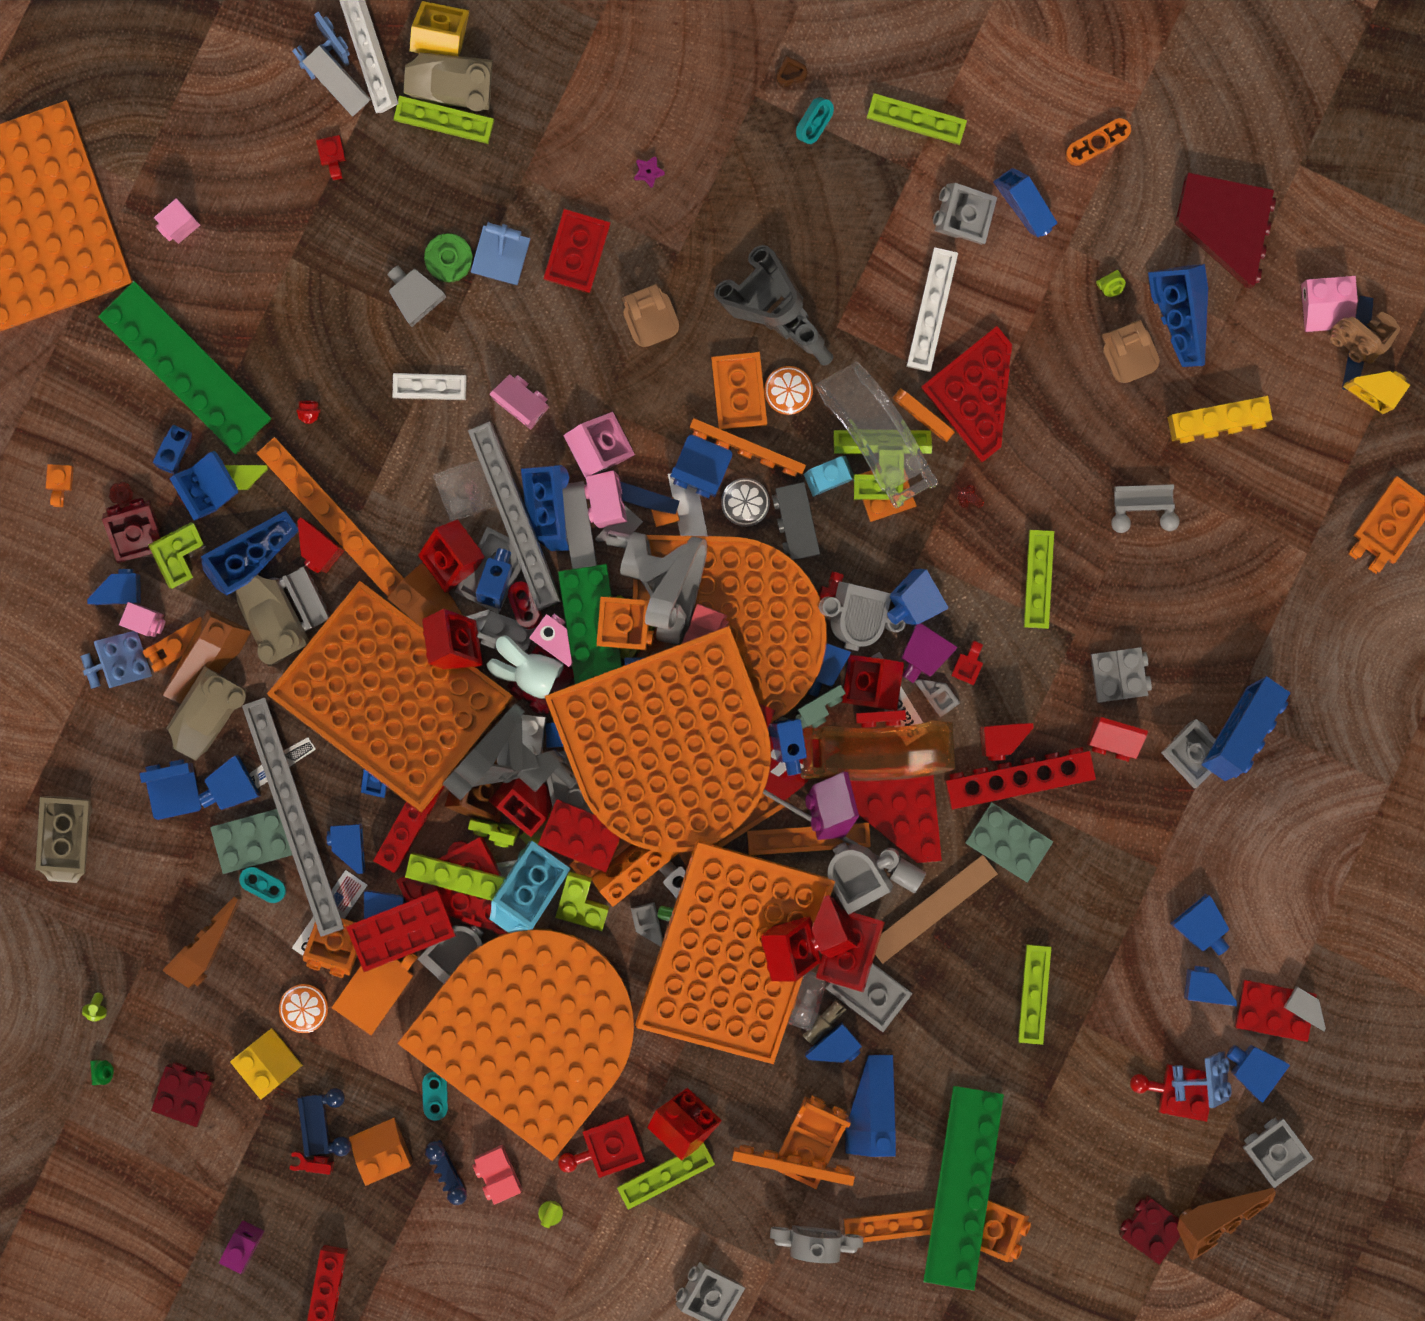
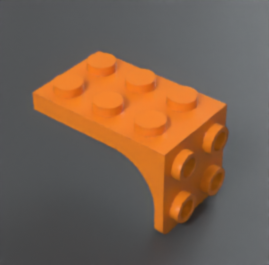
[776,1095,851,1189]

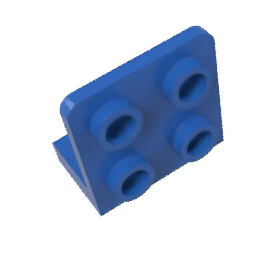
[670,435,732,499]
[170,451,238,520]
[139,759,202,820]

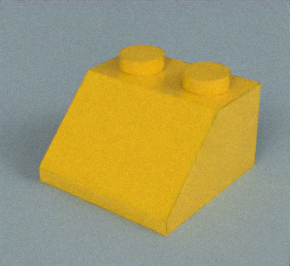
[410,1,469,56]
[1343,371,1410,414]
[230,1028,303,1100]

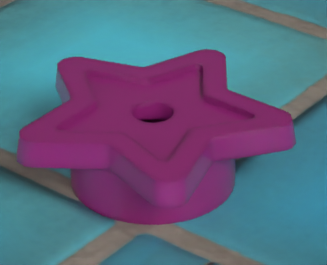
[634,156,665,188]

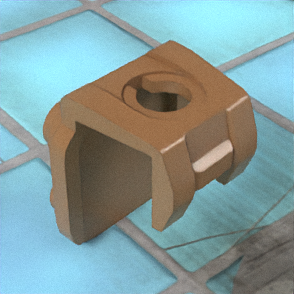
[622,283,679,347]
[1330,312,1400,364]
[1102,319,1160,383]

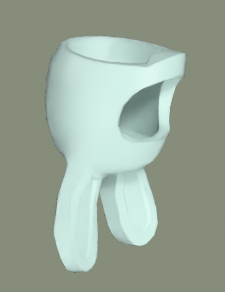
[487,635,564,699]

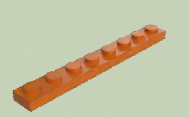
[257,437,404,597]

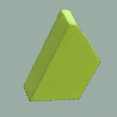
[224,465,268,490]

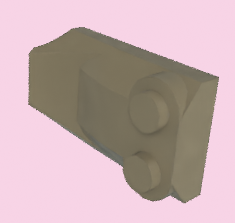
[404,52,493,111]
[235,575,310,667]
[166,666,246,761]
[35,796,92,883]

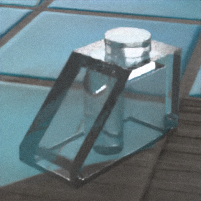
[788,971,826,1031]

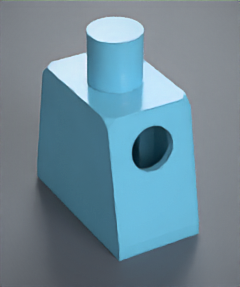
[804,456,854,496]

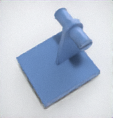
[292,12,350,80]
[471,222,531,286]
[80,631,152,689]
[1172,1051,1232,1108]

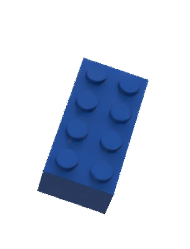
[1201,676,1290,781]

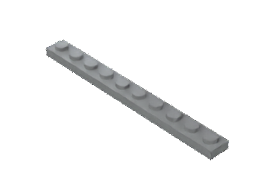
[242,698,345,937]

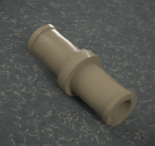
[803,999,847,1046]

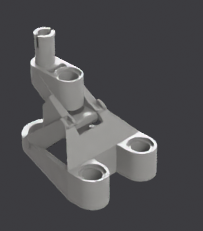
[606,530,707,645]

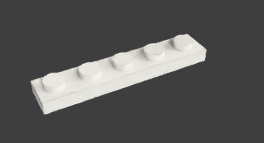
[339,0,398,113]
[906,247,958,372]

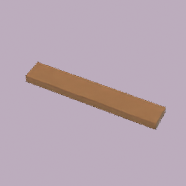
[875,855,997,964]

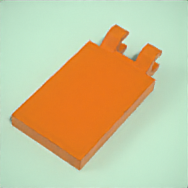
[1348,476,1425,574]
[331,953,418,1036]

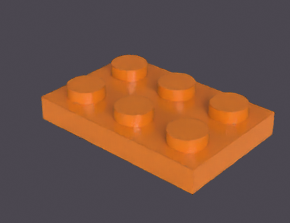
[711,352,767,430]

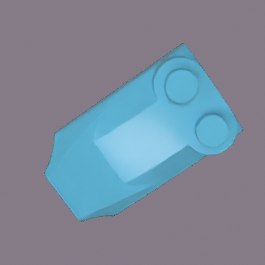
[489,841,570,933]

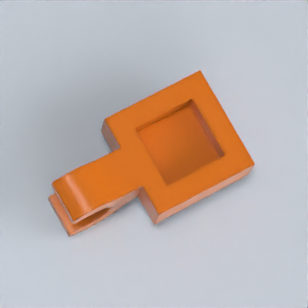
[46,464,74,507]

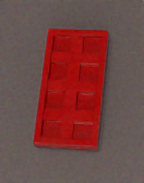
[346,890,456,972]

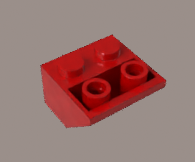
[488,778,552,837]
[647,1088,722,1161]

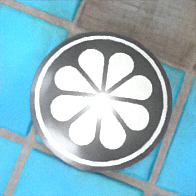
[721,478,770,527]

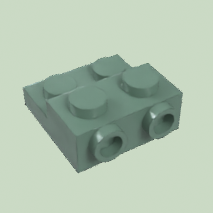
[795,685,846,729]

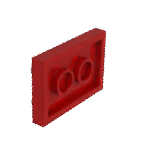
[543,209,611,293]
[538,799,620,873]
[816,909,885,993]
[1234,979,1317,1042]

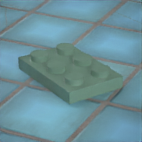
[965,802,1053,883]
[210,809,293,874]

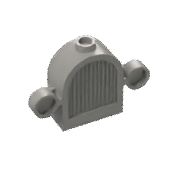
[819,582,906,651]
[827,842,900,915]
[418,924,485,983]
[770,1225,864,1263]

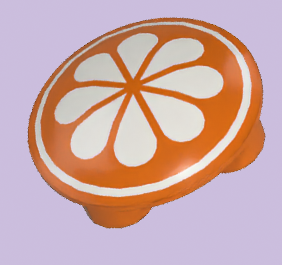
[764,366,813,415]
[279,984,328,1033]

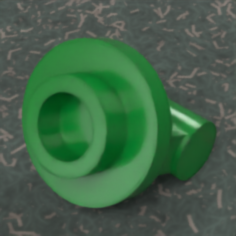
[90,1060,114,1085]

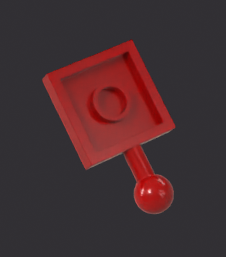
[1130,1064,1210,1122]
[558,1114,645,1178]

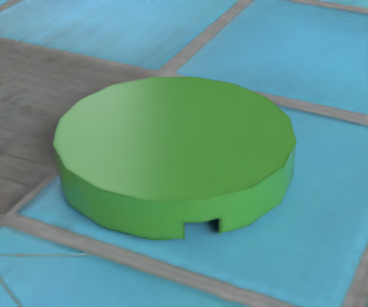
[424,234,473,283]

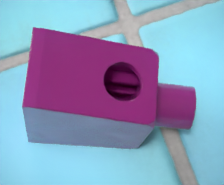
[901,623,957,684]
[219,1220,265,1274]

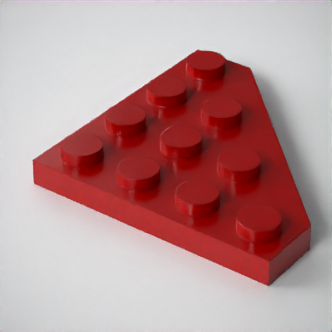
[921,326,1012,463]
[835,764,942,863]
[396,836,507,935]

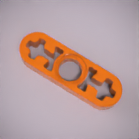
[1065,118,1131,166]
[892,388,955,442]

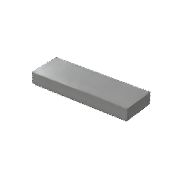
[302,44,371,117]

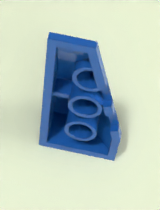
[1148,264,1208,367]
[201,511,298,595]
[845,1055,896,1157]

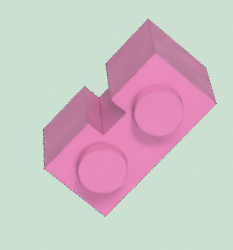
[154,198,200,244]
[584,470,628,528]
[119,602,165,637]

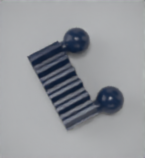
[297,1088,351,1157]
[425,1139,467,1205]

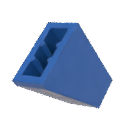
[993,168,1057,237]

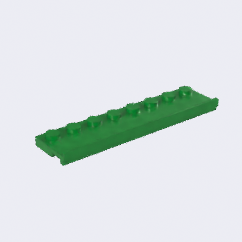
[98,280,272,455]
[923,1086,1004,1291]

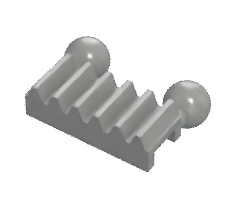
[1111,485,1180,533]
[270,566,331,632]

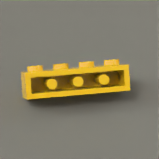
[1167,396,1273,444]

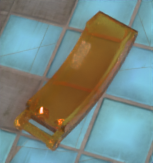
[801,720,955,781]

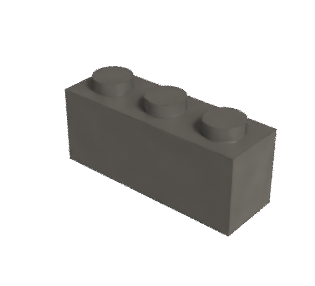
[772,482,820,561]

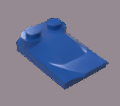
[521,465,569,551]

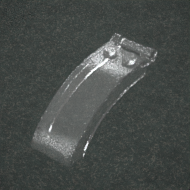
[815,362,938,508]

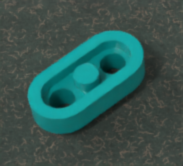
[796,97,834,144]
[239,867,287,903]
[422,1071,448,1121]

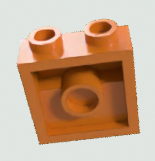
[596,597,654,650]
[303,918,357,978]
[980,1200,1031,1262]

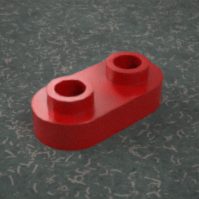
[508,581,542,629]

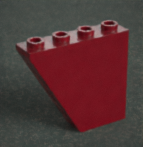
[1175,173,1276,289]

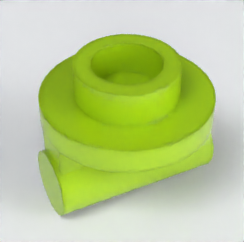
[1096,270,1126,297]
[82,993,107,1021]
[538,1201,563,1228]

